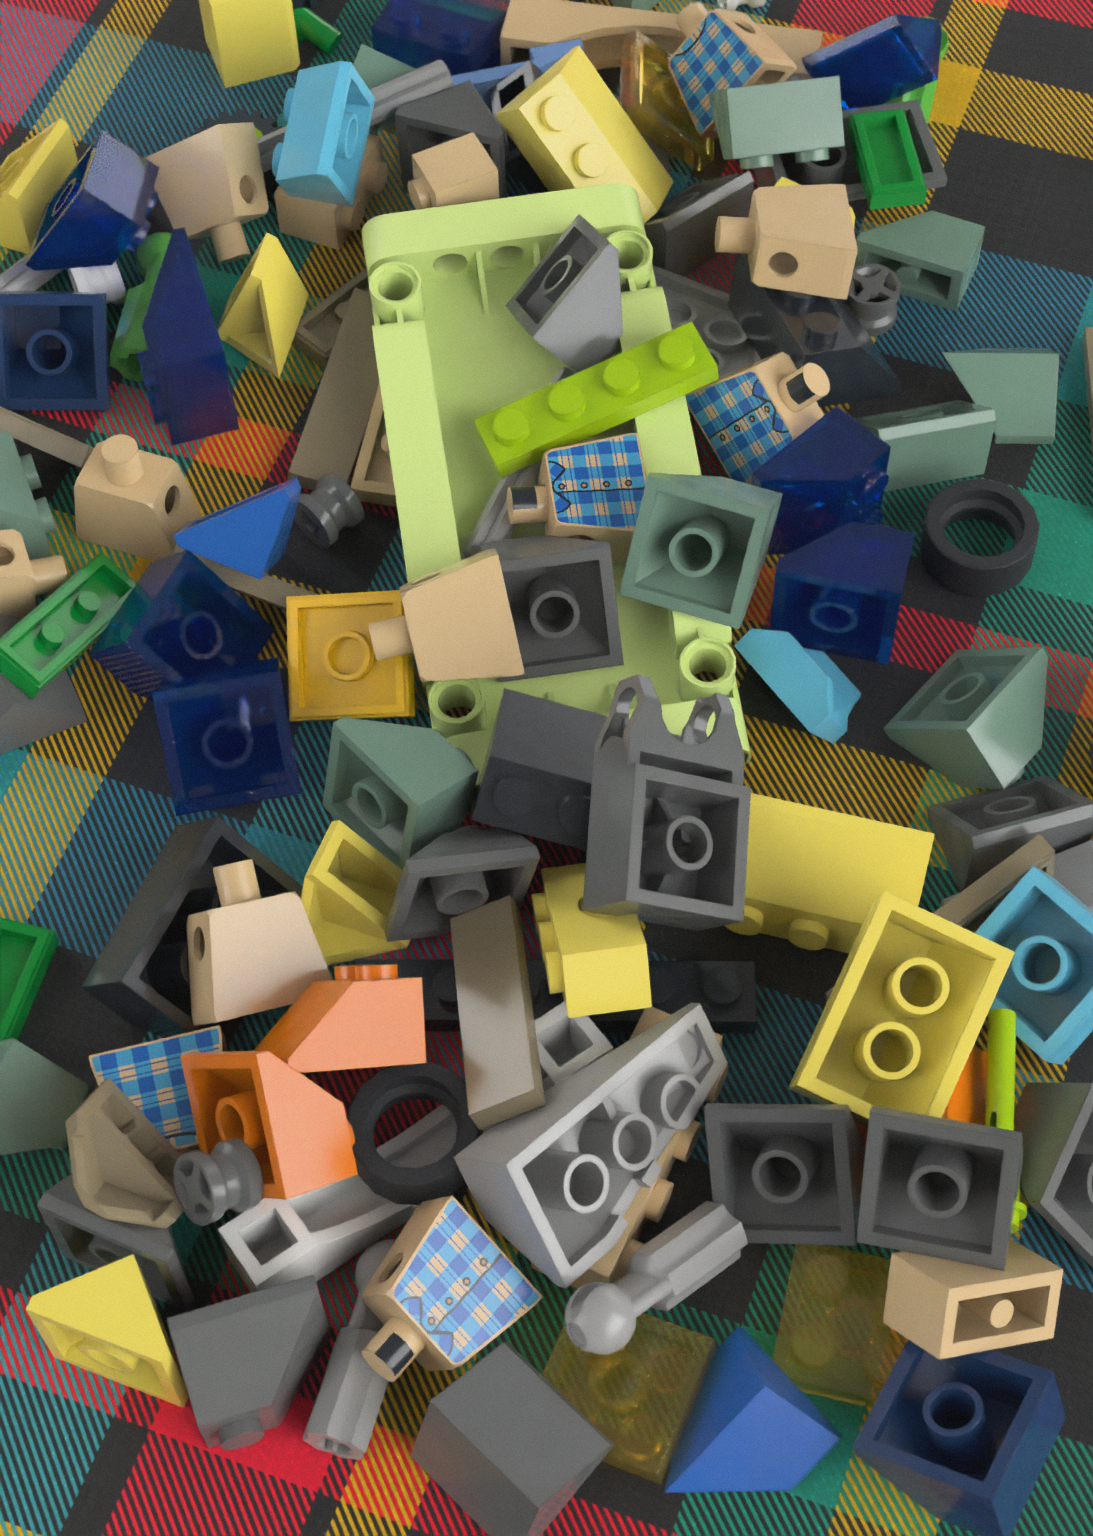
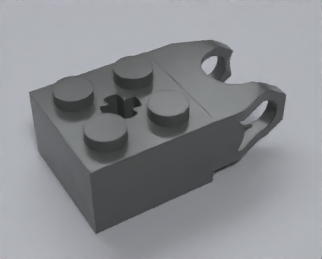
[583,674,751,931]

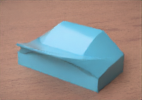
[734,628,861,744]

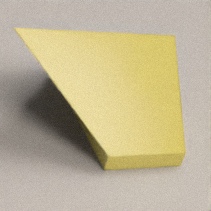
[214,233,309,378]
[301,820,411,966]

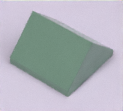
[848,400,996,494]

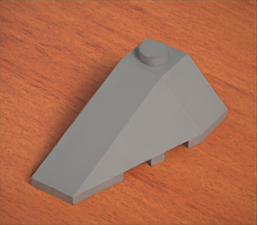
[453,1003,728,1288]

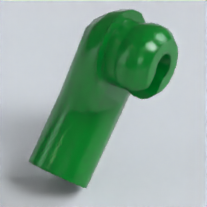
[293,7,343,55]

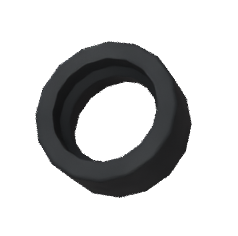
[919,478,1040,597]
[347,1062,483,1205]

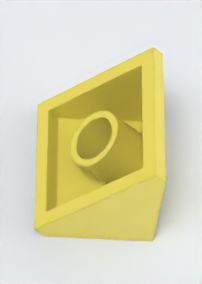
[199,0,300,88]
[0,118,83,254]
[25,1254,189,1408]

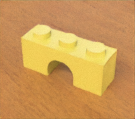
[531,863,652,1018]

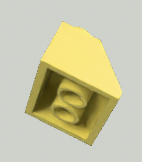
[494,46,674,224]
[725,793,935,953]
[788,891,1015,1125]

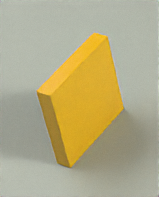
[286,590,415,722]

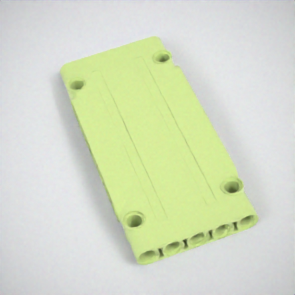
[362,183,752,808]

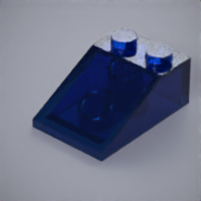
[371,0,510,76]
[136,227,239,446]

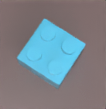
[975,866,1093,1065]

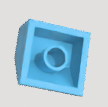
[272,61,375,207]

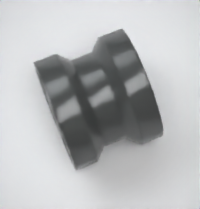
[845,264,901,336]
[294,473,365,549]
[173,1138,263,1225]

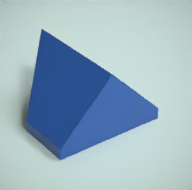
[173,477,301,580]
[664,1327,843,1493]

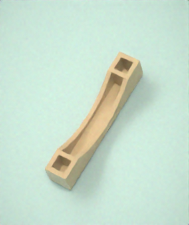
[500,0,823,80]

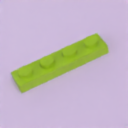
[473,321,719,478]

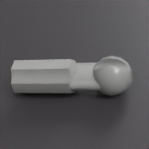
[564,1201,748,1355]
[303,1239,396,1460]

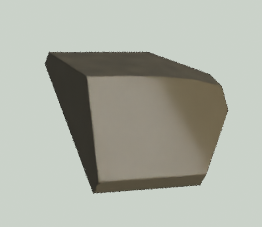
[65,1077,183,1229]

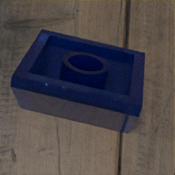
[802,14,942,111]

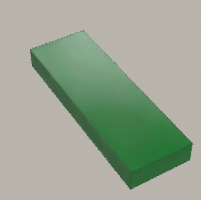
[0,552,147,699]

